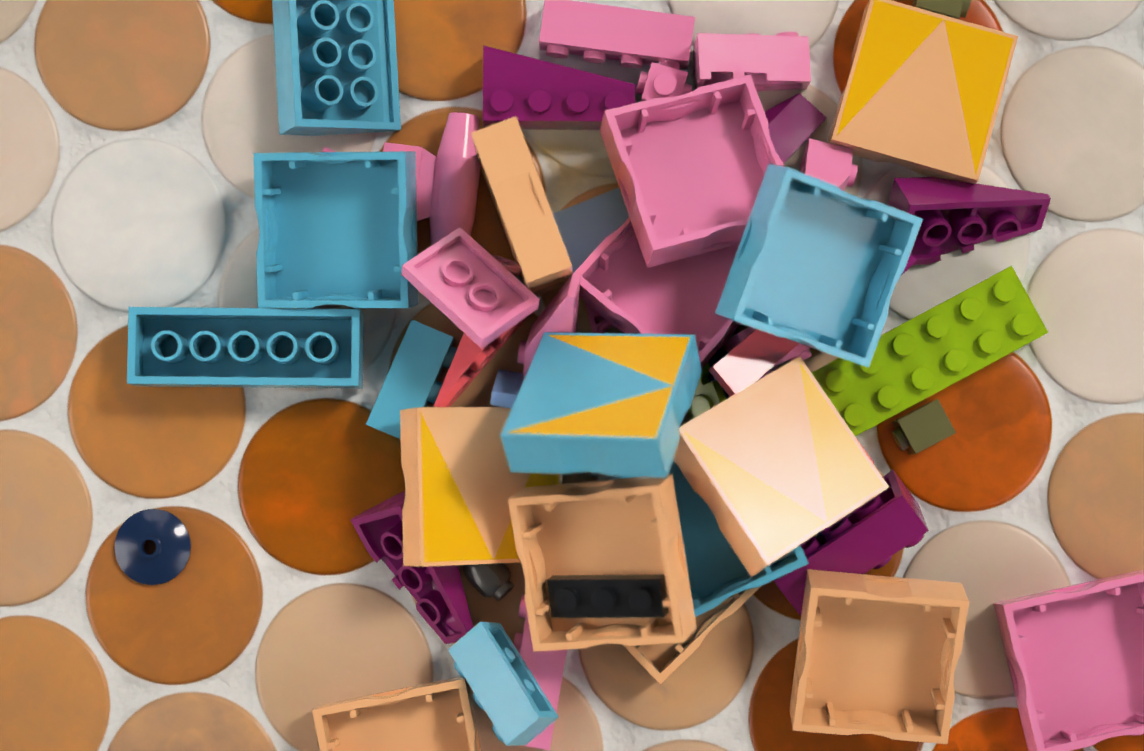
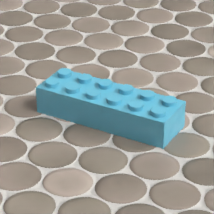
[127,307,364,389]

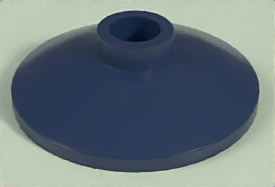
[115,509,191,585]

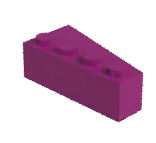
[483,45,635,130]
[774,469,929,616]

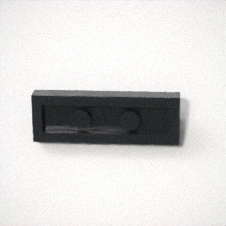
[547,575,668,618]

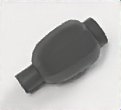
[463,563,514,601]

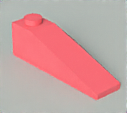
[433,315,529,407]

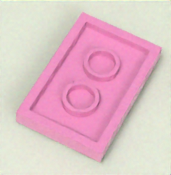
[401,227,540,349]

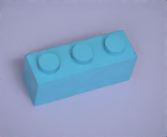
[366,319,457,439]
[448,621,559,746]

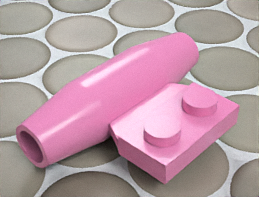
[383,112,481,246]

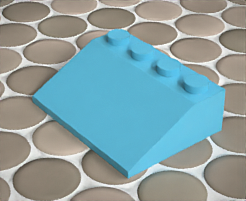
[272,0,401,136]

